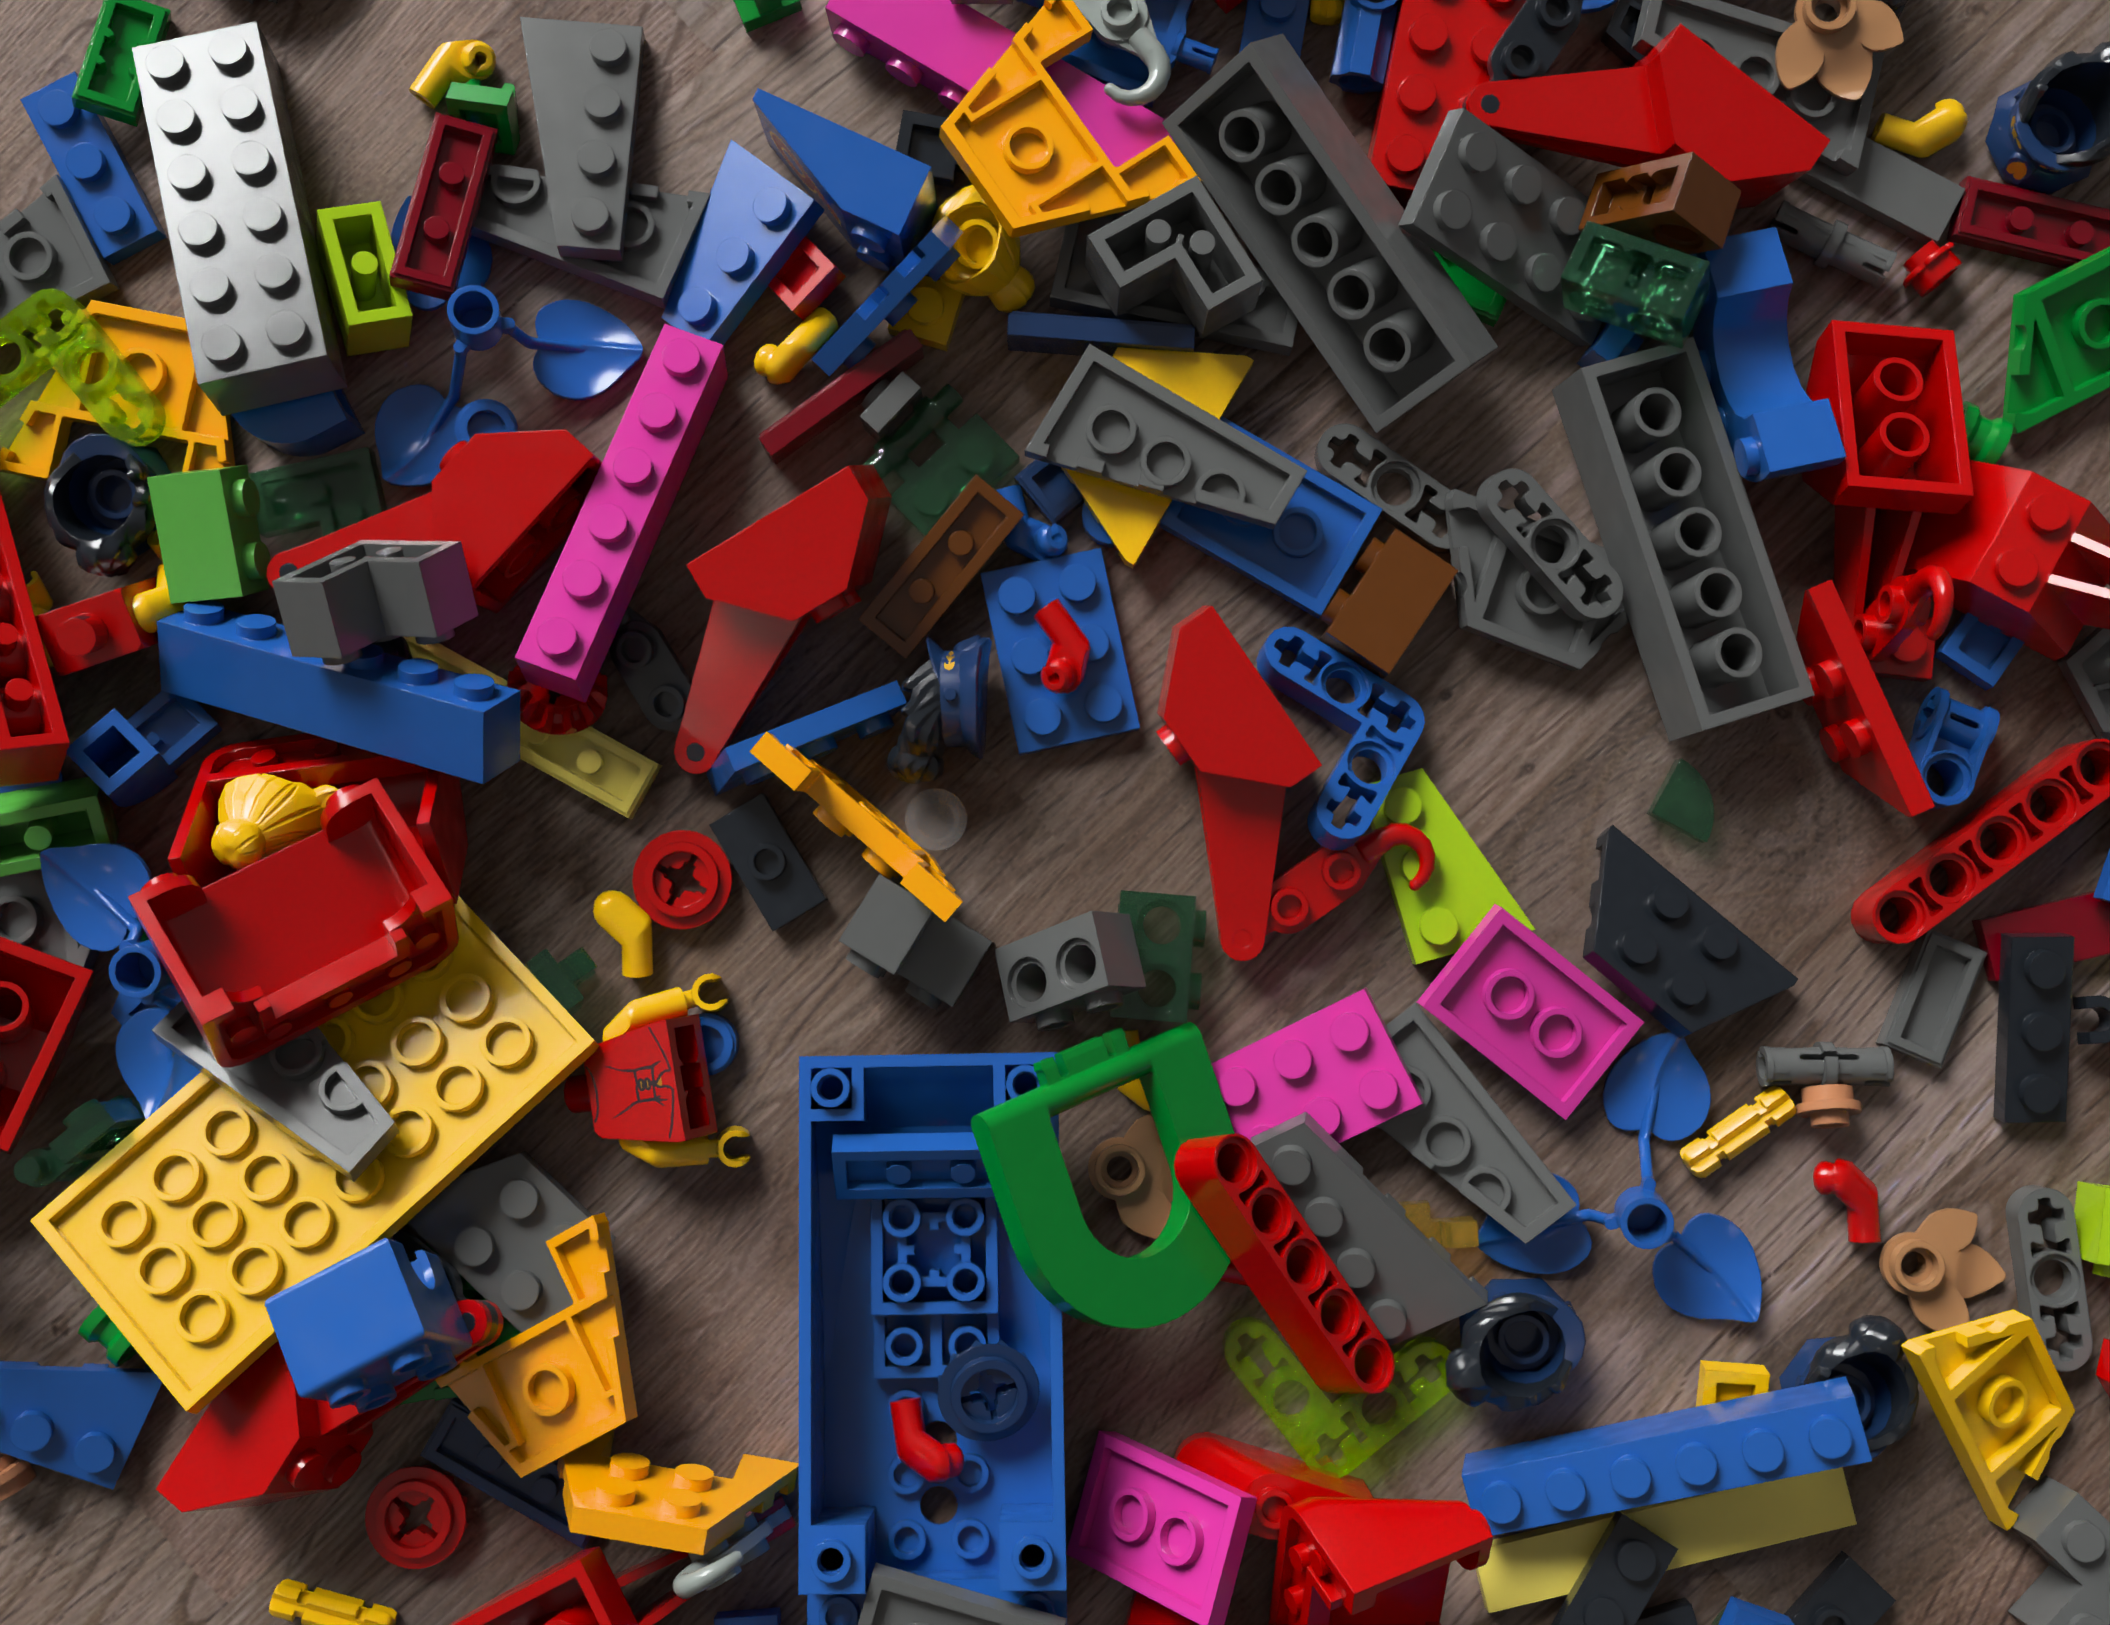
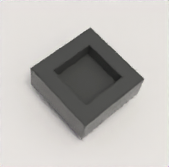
[860,371,924,446]

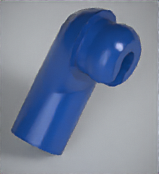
[997,485,1069,562]

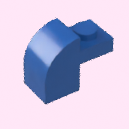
[232,389,365,457]
[66,691,222,807]

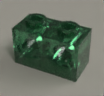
[1561,220,1710,349]
[1109,890,1207,1023]

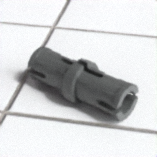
[1768,200,1897,289]
[1756,1042,1894,1087]

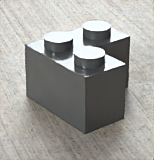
[1085,176,1263,339]
[272,540,479,665]
[838,874,993,1010]
[2008,1475,2110,1625]

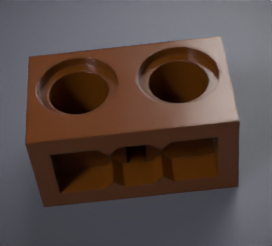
[1578,152,1742,266]

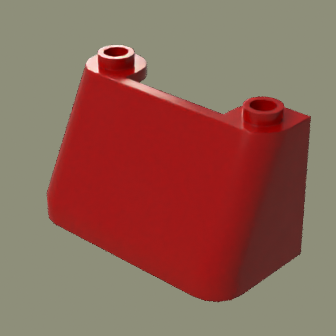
[128,777,459,1068]
[1268,1497,1493,1625]

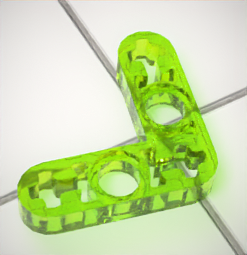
[0,288,166,447]
[1222,1317,1451,1478]

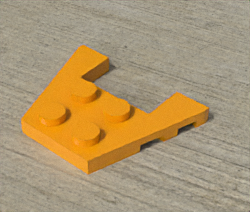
[939,0,1201,238]
[0,300,235,481]
[749,731,963,922]
[435,1212,638,1478]
[557,1431,799,1555]

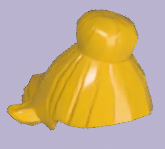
[931,185,1035,313]
[211,773,339,870]

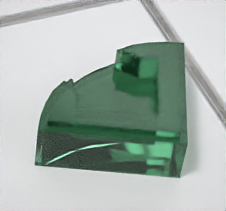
[1647,758,1714,843]

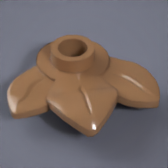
[1775,0,1904,102]
[1088,1113,1173,1239]
[1879,1208,2006,1331]

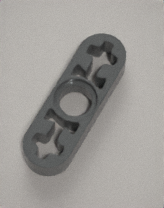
[1314,423,1451,554]
[1476,468,1623,622]
[2005,1185,2093,1372]

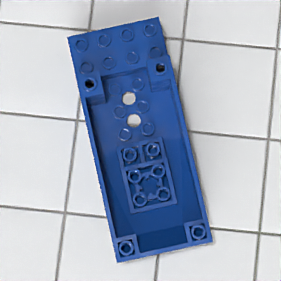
[798,1052,1067,1625]

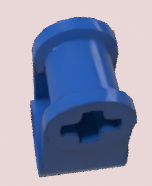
[1908,687,2000,812]

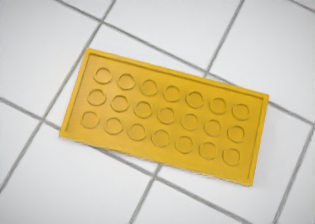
[30,896,599,1414]

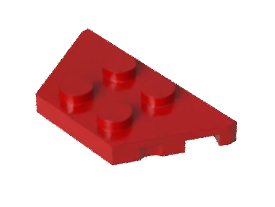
[1796,579,1935,817]

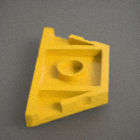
[1061,347,1254,569]
[1901,1309,2075,1531]

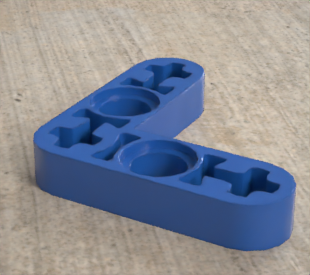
[1256,627,1425,850]

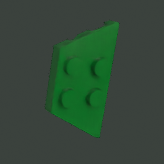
[2003,246,2110,434]

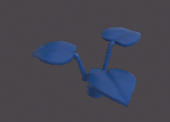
[375,196,643,487]
[40,843,201,1119]
[1476,1032,1762,1323]

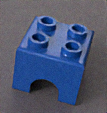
[265,1238,473,1413]

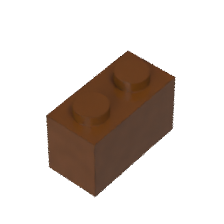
[1319,529,1458,679]

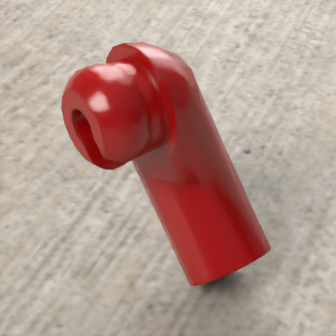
[1033,599,1091,694]
[1813,1158,1881,1243]
[890,1397,965,1484]

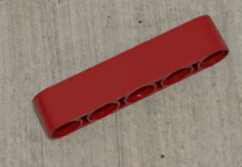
[1851,739,2110,944]
[1174,1133,1395,1394]

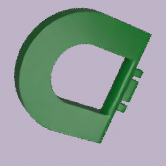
[971,1022,1235,1329]

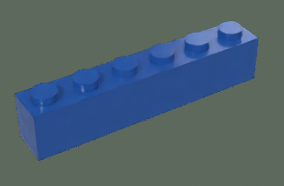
[157,600,521,784]
[1461,1376,1872,1535]

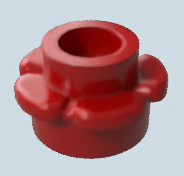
[1903,240,1963,298]

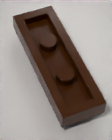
[858,474,1025,659]

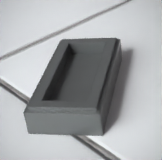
[1876,929,1987,1068]

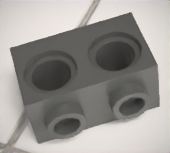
[994,911,1146,1032]

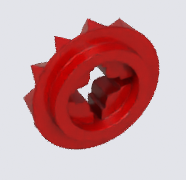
[507,664,608,735]
[632,830,734,929]
[365,1464,469,1569]

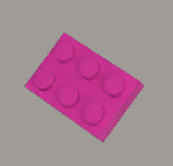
[1417,904,1644,1120]
[1211,987,1424,1143]
[1066,1430,1257,1625]

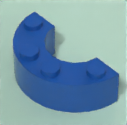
[1684,227,1847,482]

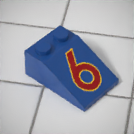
[752,88,938,271]

